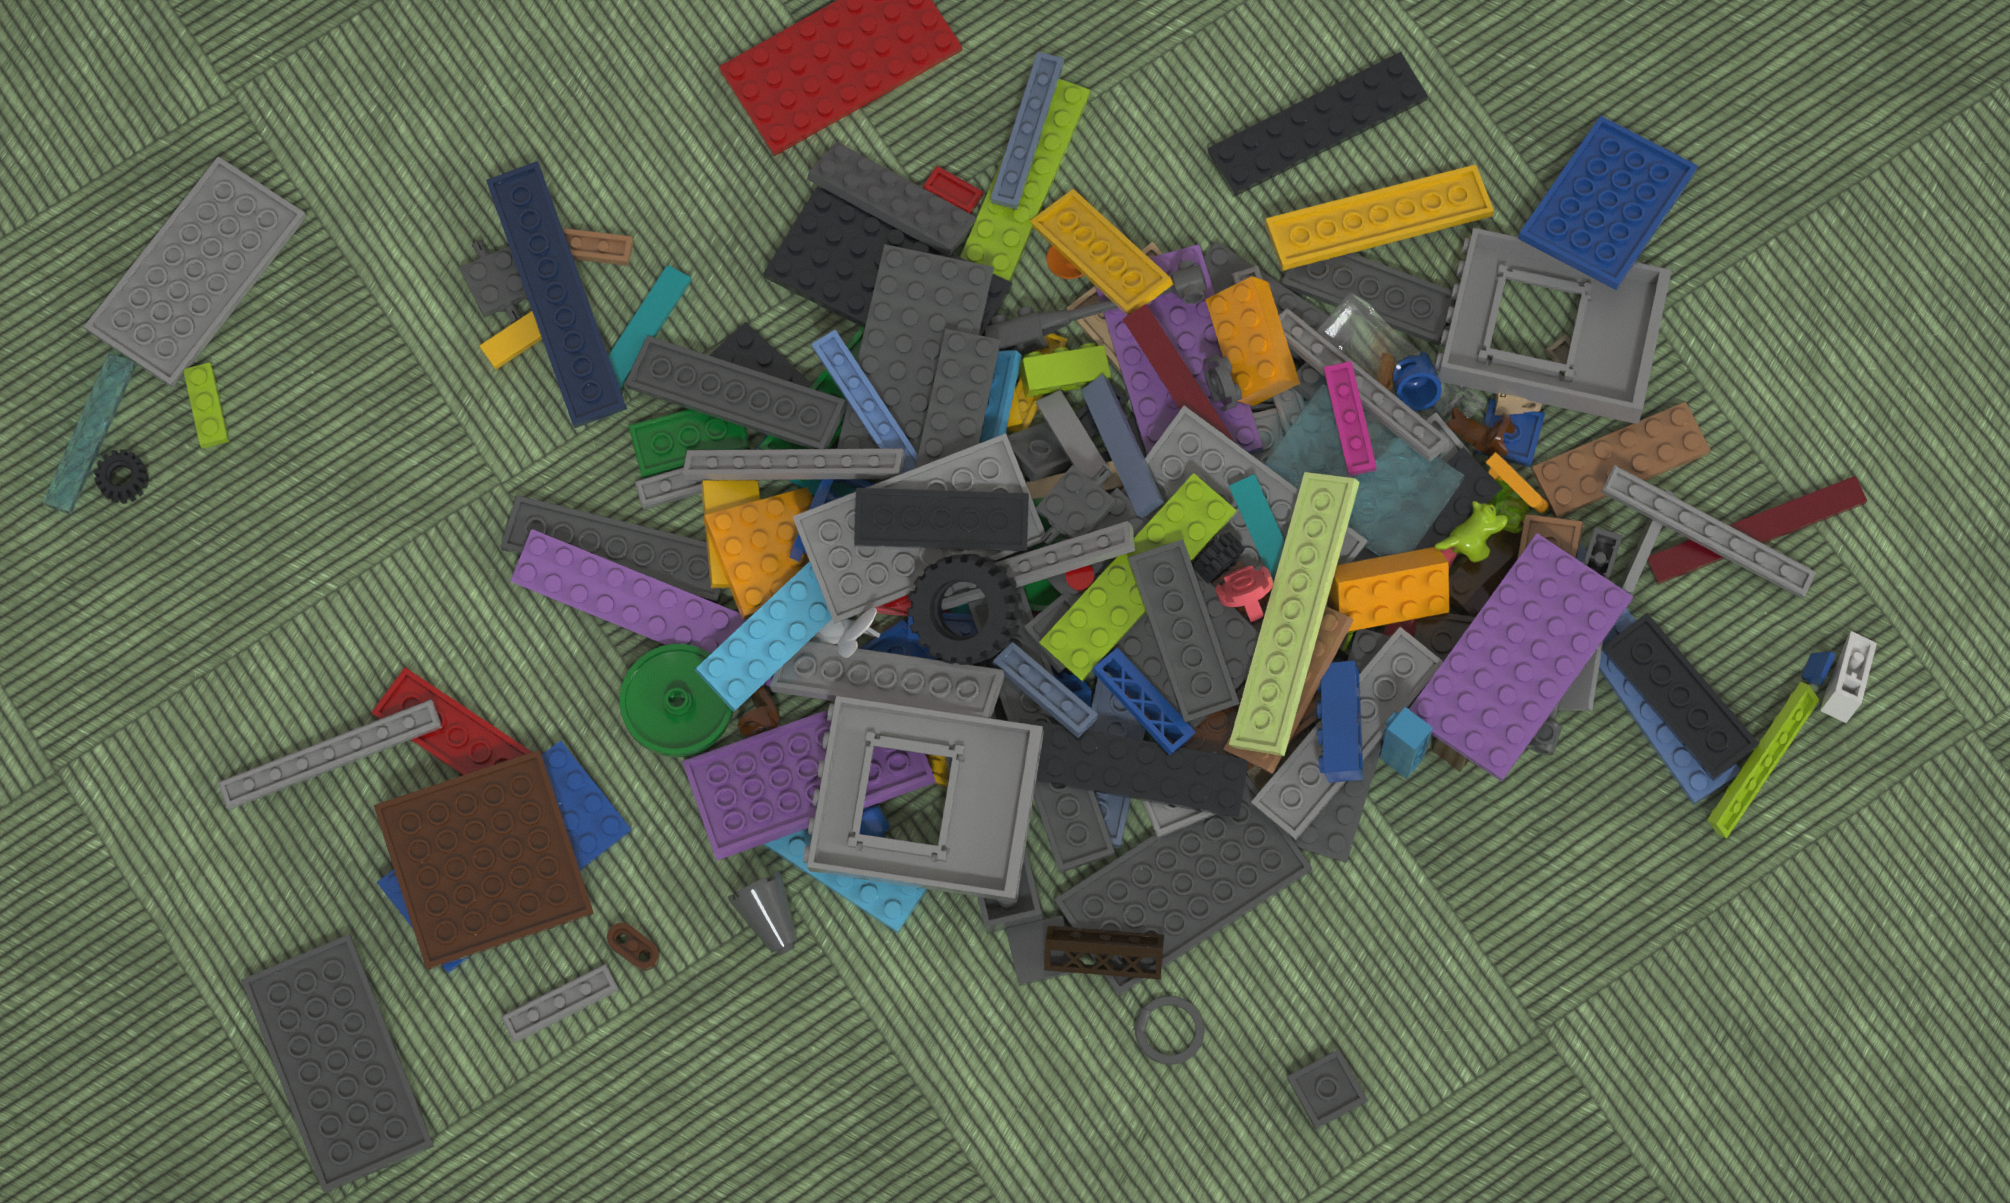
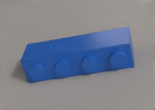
[1317,661,1363,783]

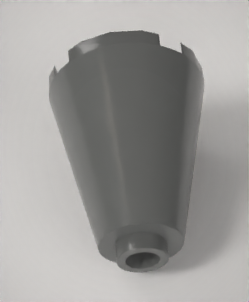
[727,871,798,955]

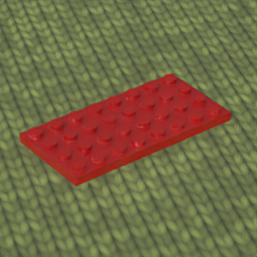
[719,0,962,156]

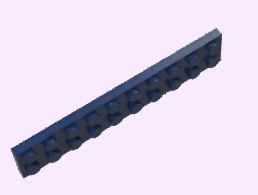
[486,161,627,428]

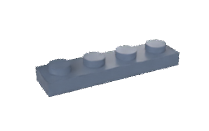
[992,642,1098,738]

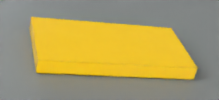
[701,480,760,588]

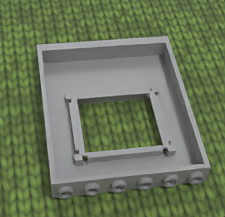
[1435,228,1672,424]
[803,696,1044,903]

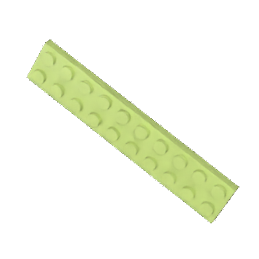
[1229,472,1360,756]

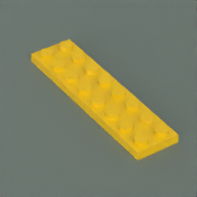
[1265,164,1494,271]

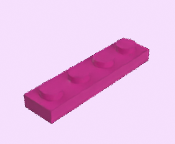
[1324,361,1376,477]

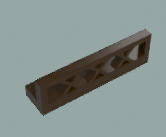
[1044,926,1164,980]

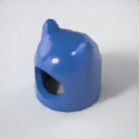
[1392,352,1442,411]

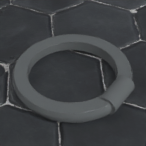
[1133,996,1205,1065]

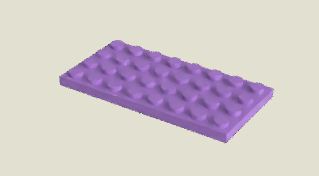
[1094,244,1263,456]
[1409,533,1633,782]
[682,710,936,860]

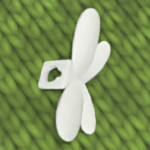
[809,607,881,658]

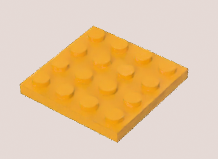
[703,487,813,620]

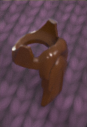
[1447,407,1516,457]
[737,685,780,737]

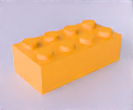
[1205,276,1300,406]
[1328,547,1449,632]

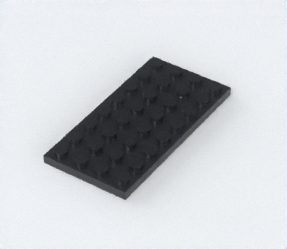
[763,186,1013,336]

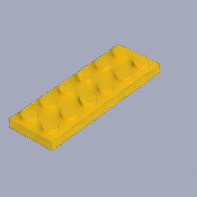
[1030,189,1173,316]

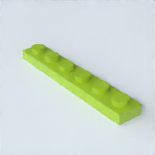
[1707,682,1820,839]

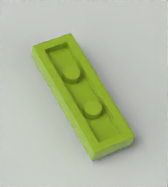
[184,363,229,449]

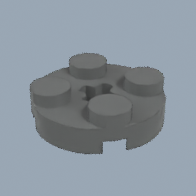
[1203,354,1242,412]

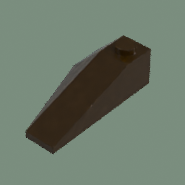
[1449,516,1524,617]

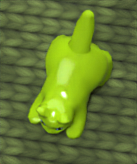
[1435,501,1508,562]

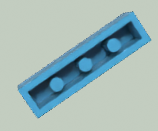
[1380,707,1433,779]

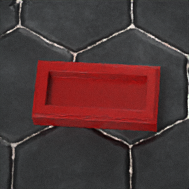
[922,166,984,214]

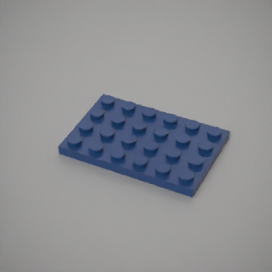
[1518,115,1698,290]

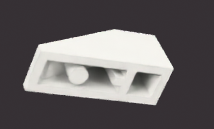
[1820,631,1877,723]

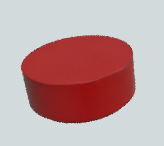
[1065,565,1095,592]

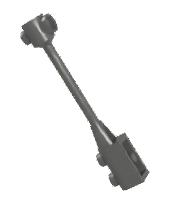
[985,260,1207,355]
[1527,527,1623,755]

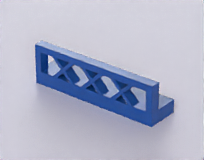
[1091,647,1196,755]

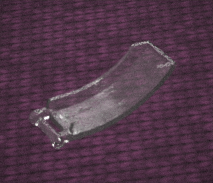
[1316,292,1486,435]

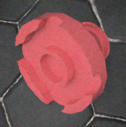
[1216,566,1273,622]

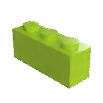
[1019,343,1111,398]

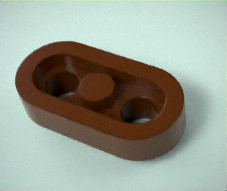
[607,923,660,971]

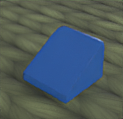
[1801,652,1835,686]

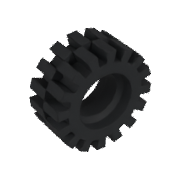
[94,449,149,504]
[1192,532,1245,584]

